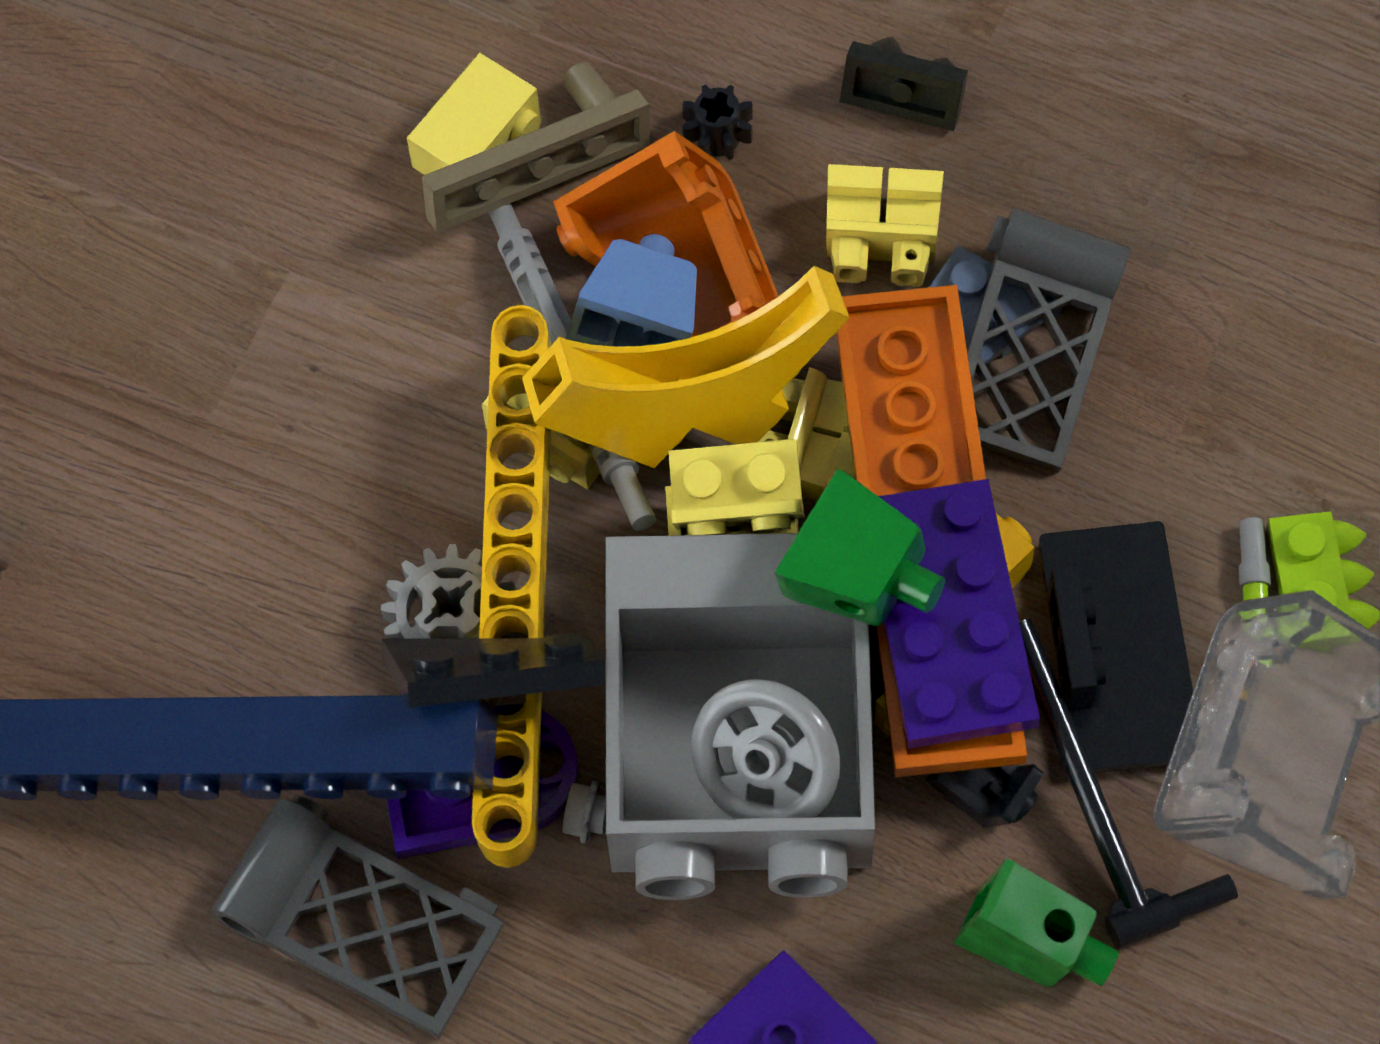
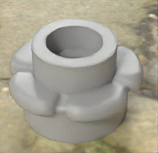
[562,780,606,844]

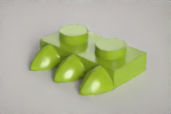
[1266,511,1380,644]

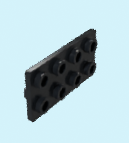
[1038,521,1204,773]

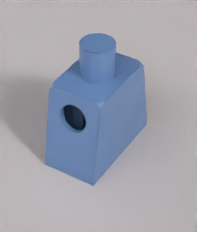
[566,234,697,347]

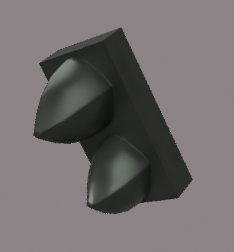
[839,36,968,131]

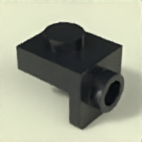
[925,764,1044,827]

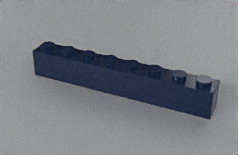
[0,695,498,800]

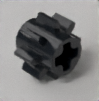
[682,84,753,160]

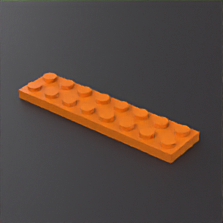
[836,285,1027,778]

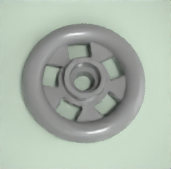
[691,679,840,819]

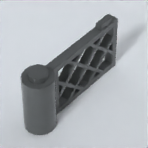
[967,207,1130,473]
[210,795,504,1039]

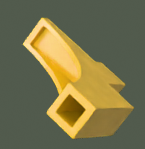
[522,266,849,468]

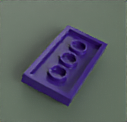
[878,479,1040,749]

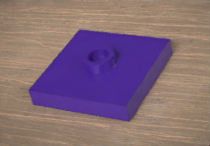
[689,950,877,1044]

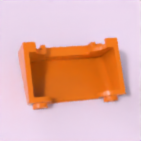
[553,131,779,337]

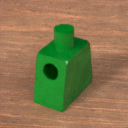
[774,468,945,626]
[953,858,1119,987]

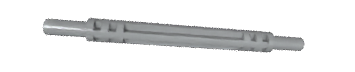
[488,203,656,531]

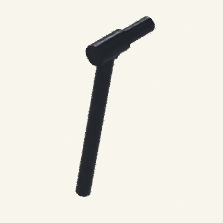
[1019,619,1238,950]

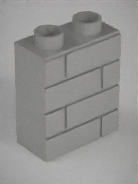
[606,533,875,900]

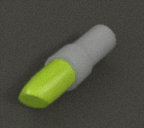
[1238,517,1271,634]

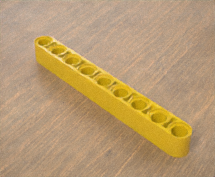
[472,305,552,868]

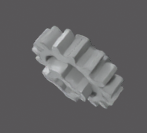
[381,544,516,638]

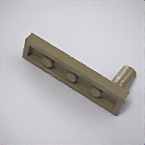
[422,62,650,233]

